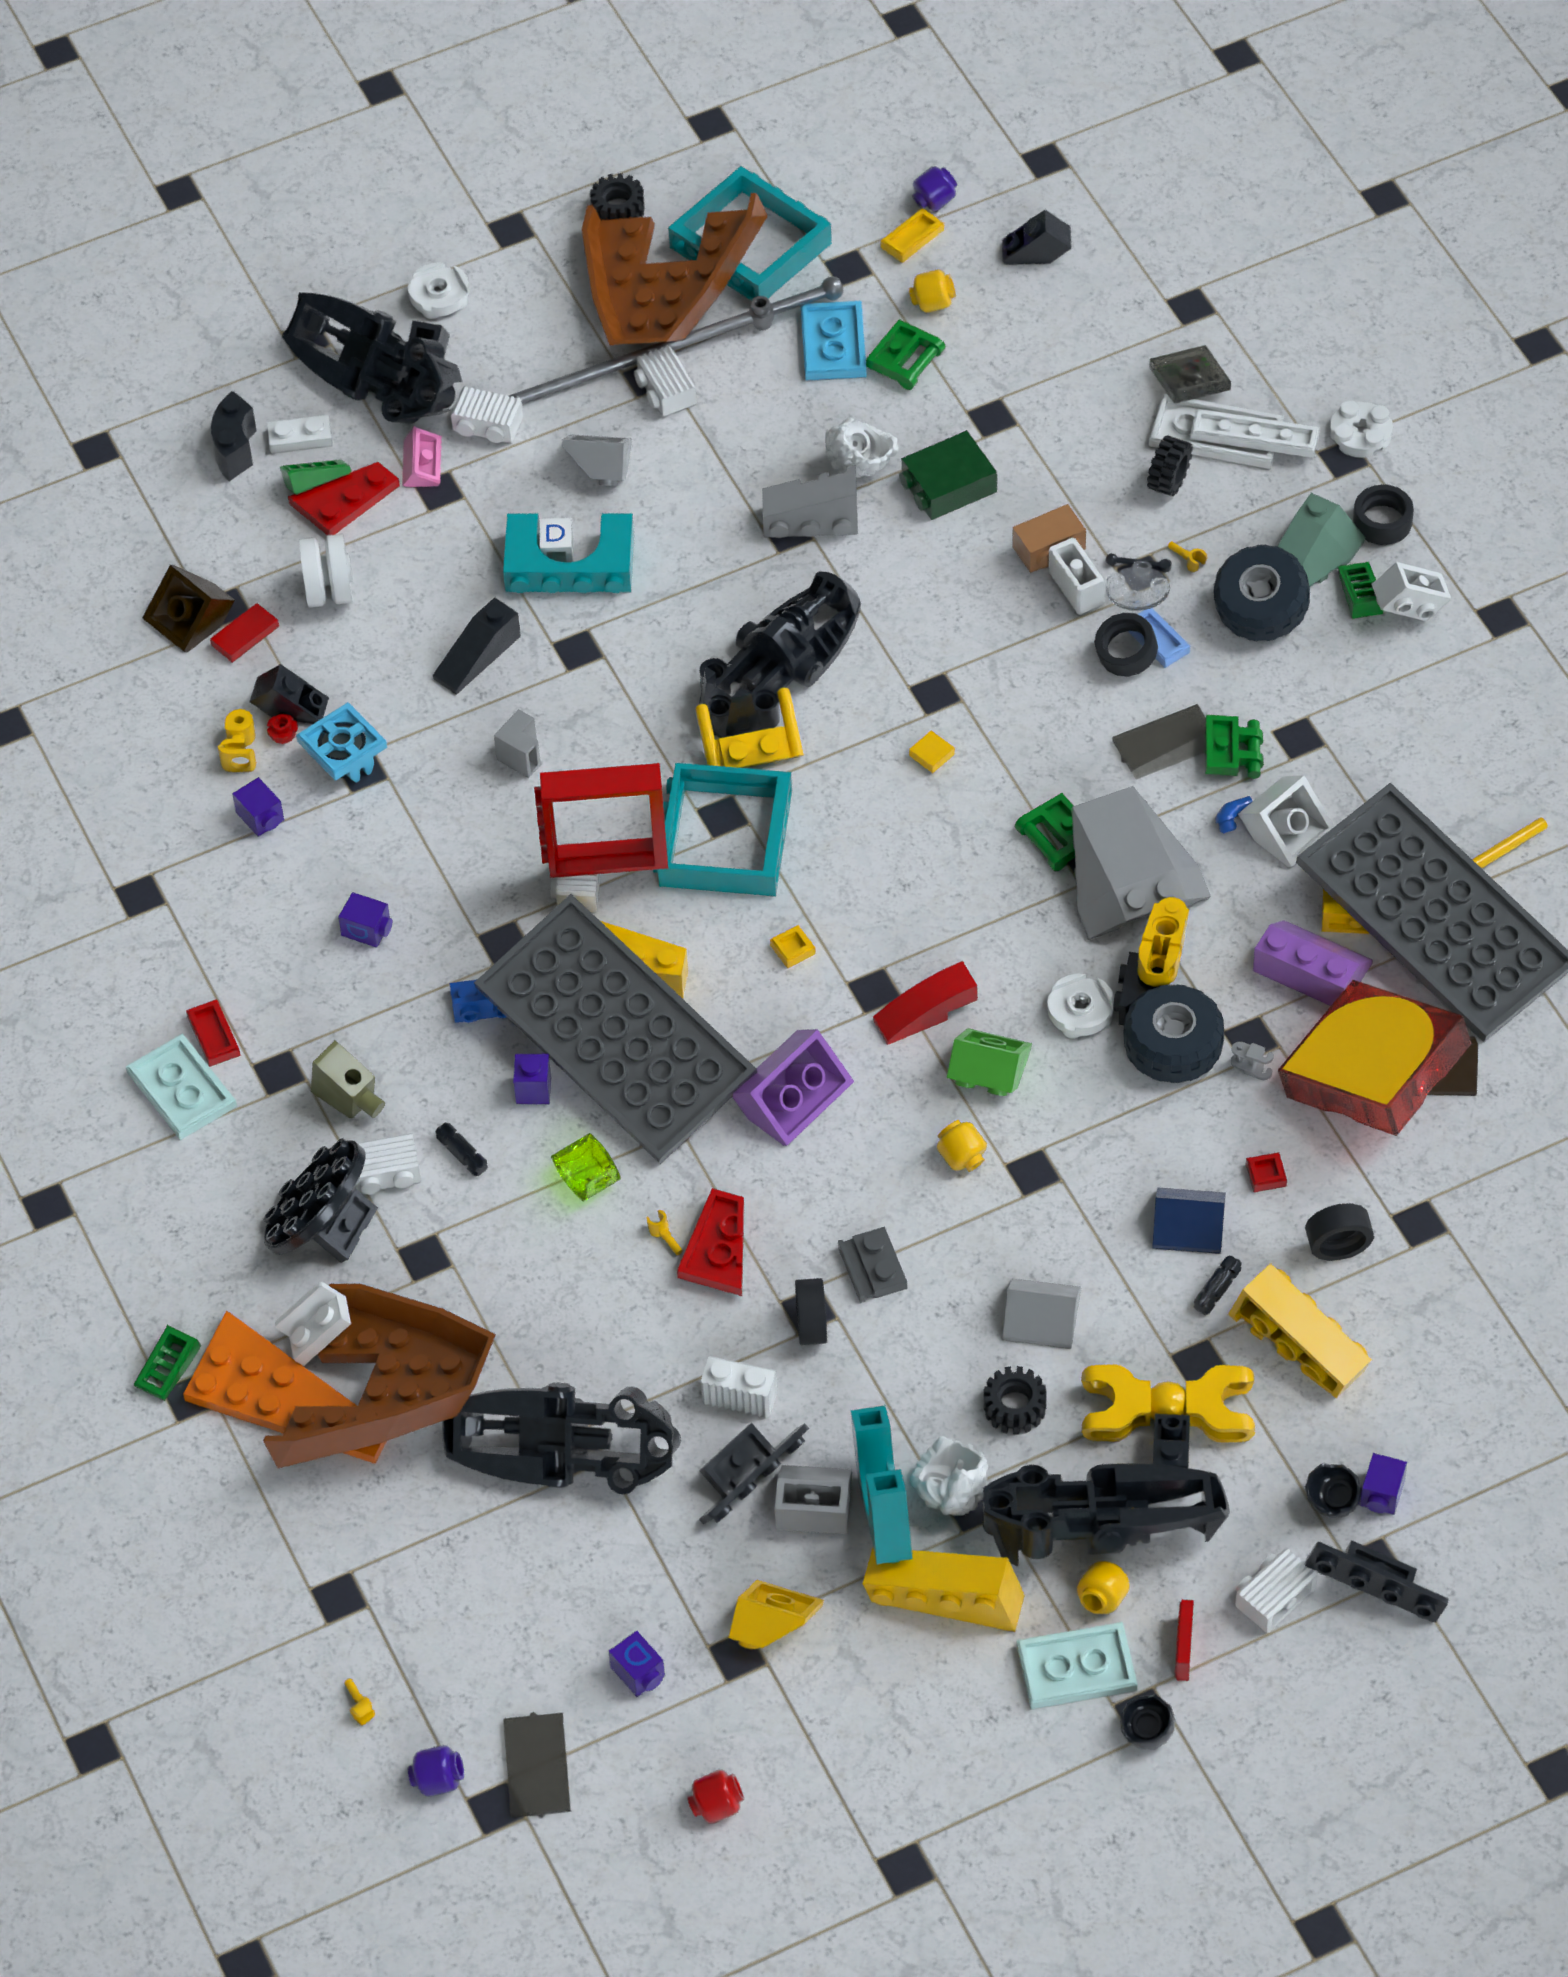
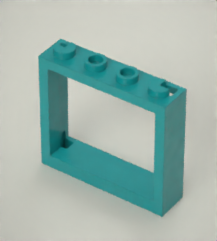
[668,166,832,301]
[653,763,792,896]

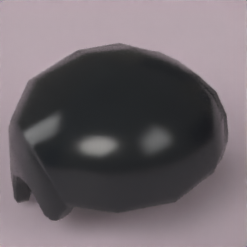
[1305,1463,1362,1517]
[1120,1695,1175,1749]

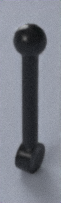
[1105,553,1172,573]

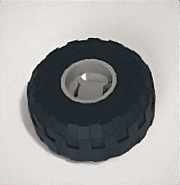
[1214,545,1310,641]
[1123,984,1225,1083]

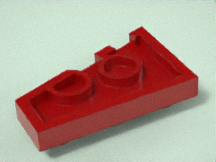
[288,462,400,535]
[677,1188,745,1296]

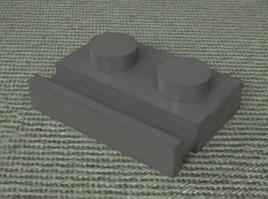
[838,1226,908,1303]

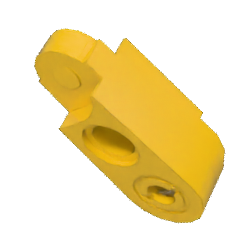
[1138,897,1189,987]

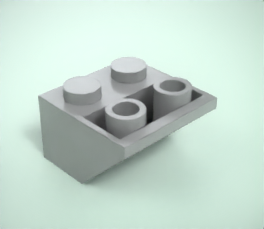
[775,1465,852,1534]

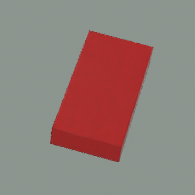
[210,603,279,663]
[186,999,241,1067]
[1175,1599,1194,1681]

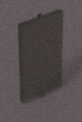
[1112,704,1206,780]
[503,1712,571,1818]

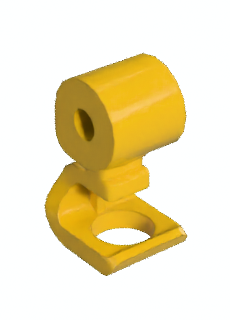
[218,709,256,772]

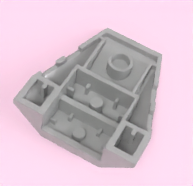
[1071,786,1211,940]

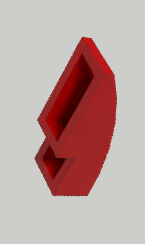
[873,961,978,1045]

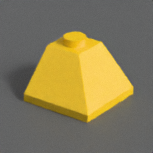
[729,1580,824,1649]

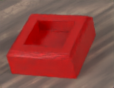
[1246,1152,1287,1192]

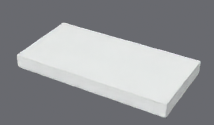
[1149,394,1284,469]

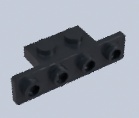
[699,1423,809,1525]
[1305,1540,1449,1622]

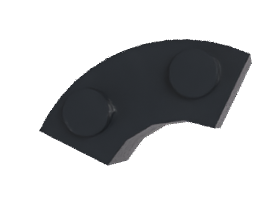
[211,391,257,482]

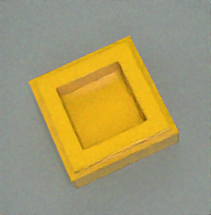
[909,730,955,773]
[770,925,816,969]

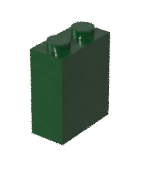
[899,430,997,521]

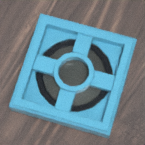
[296,702,387,783]

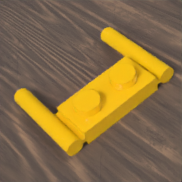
[695,687,804,768]

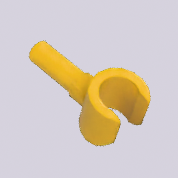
[1168,541,1207,572]
[646,1210,683,1256]
[344,1678,375,1726]

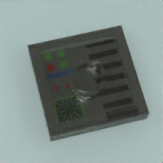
[1149,345,1231,404]

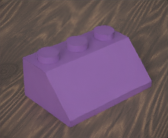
[1253,920,1373,1009]
[733,1029,854,1146]

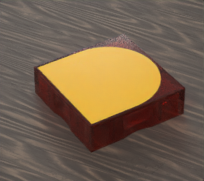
[1278,980,1471,1136]

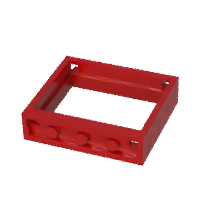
[534,763,668,878]

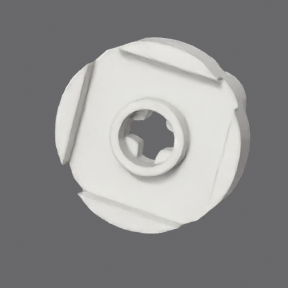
[408,262,469,319]
[1330,400,1393,457]
[1047,973,1114,1039]

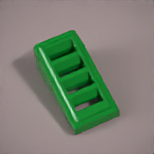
[280,460,352,495]
[1338,561,1383,619]
[133,1325,202,1401]

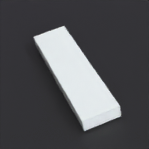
[1191,409,1320,458]

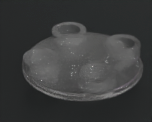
[1106,561,1170,611]

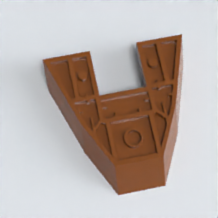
[582,193,768,345]
[263,1283,496,1469]

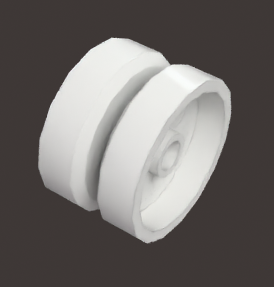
[299,533,353,608]

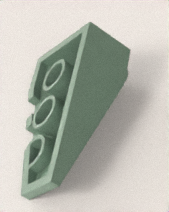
[1277,493,1365,587]

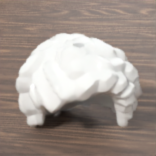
[825,418,899,478]
[910,1436,989,1516]

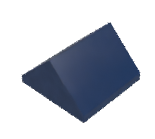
[1152,1187,1226,1254]

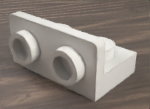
[275,1282,351,1366]

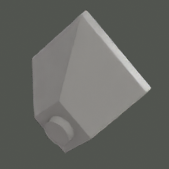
[562,435,632,486]

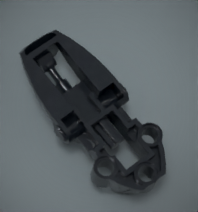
[282,292,463,424]
[699,571,861,738]
[442,1382,681,1495]
[983,1463,1230,1567]

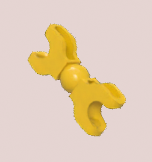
[1081,1364,1255,1443]

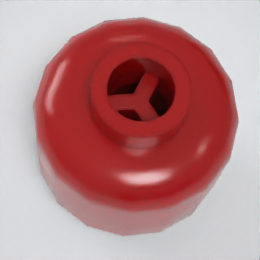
[687,1769,745,1824]

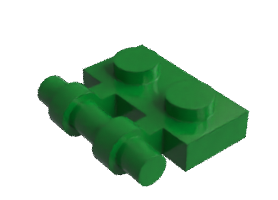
[1205,715,1264,779]

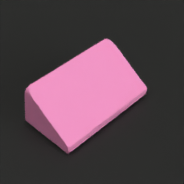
[402,427,442,487]

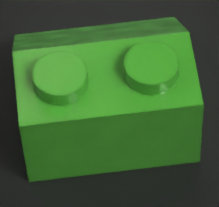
[947,1028,1032,1096]

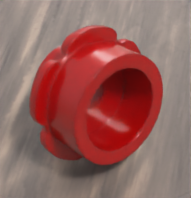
[267,714,298,744]

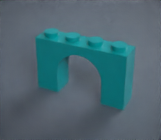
[503,513,634,593]
[850,1405,913,1564]

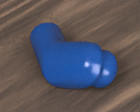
[1215,796,1253,834]

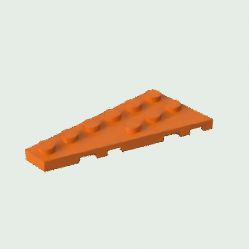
[183,1310,387,1464]

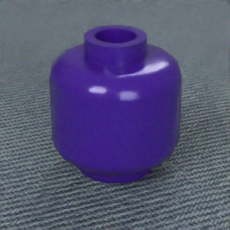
[912,166,958,211]
[408,1745,464,1797]

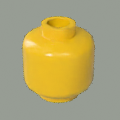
[909,269,956,313]
[937,1120,987,1172]
[1077,1561,1130,1614]

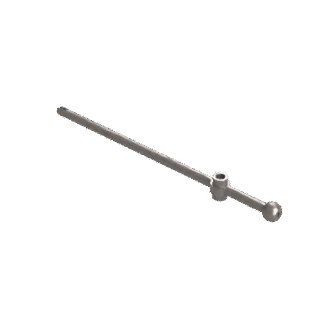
[508,277,844,404]

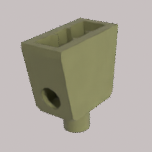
[311,1040,385,1118]

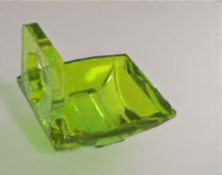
[551,1133,621,1202]

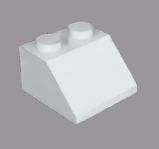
[1238,775,1335,867]

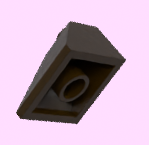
[142,565,235,652]

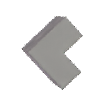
[494,709,541,778]

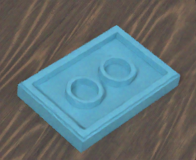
[801,301,867,381]

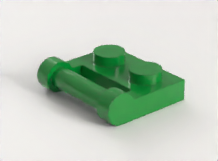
[866,319,946,390]
[1015,793,1075,872]

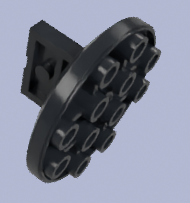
[263,1138,378,1263]

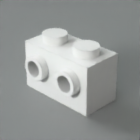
[1372,562,1451,621]

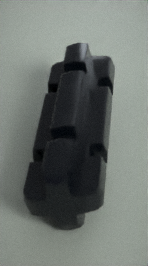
[435,1122,488,1176]
[1194,1255,1242,1315]

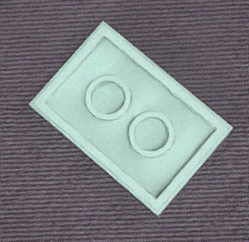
[126,1033,237,1140]
[1017,1622,1138,1709]

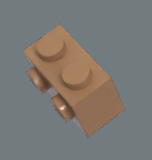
[1012,504,1086,573]

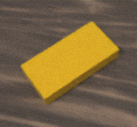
[881,208,944,263]

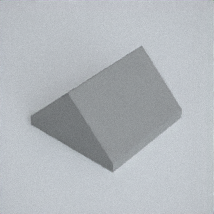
[1003,1278,1081,1349]

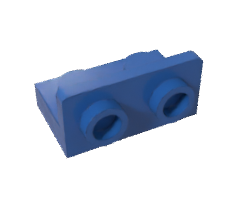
[449,979,507,1023]

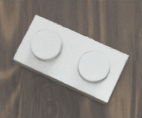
[267,414,333,454]

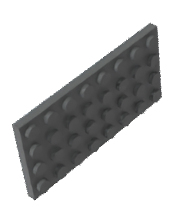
[1296,783,1568,1042]
[474,894,757,1164]

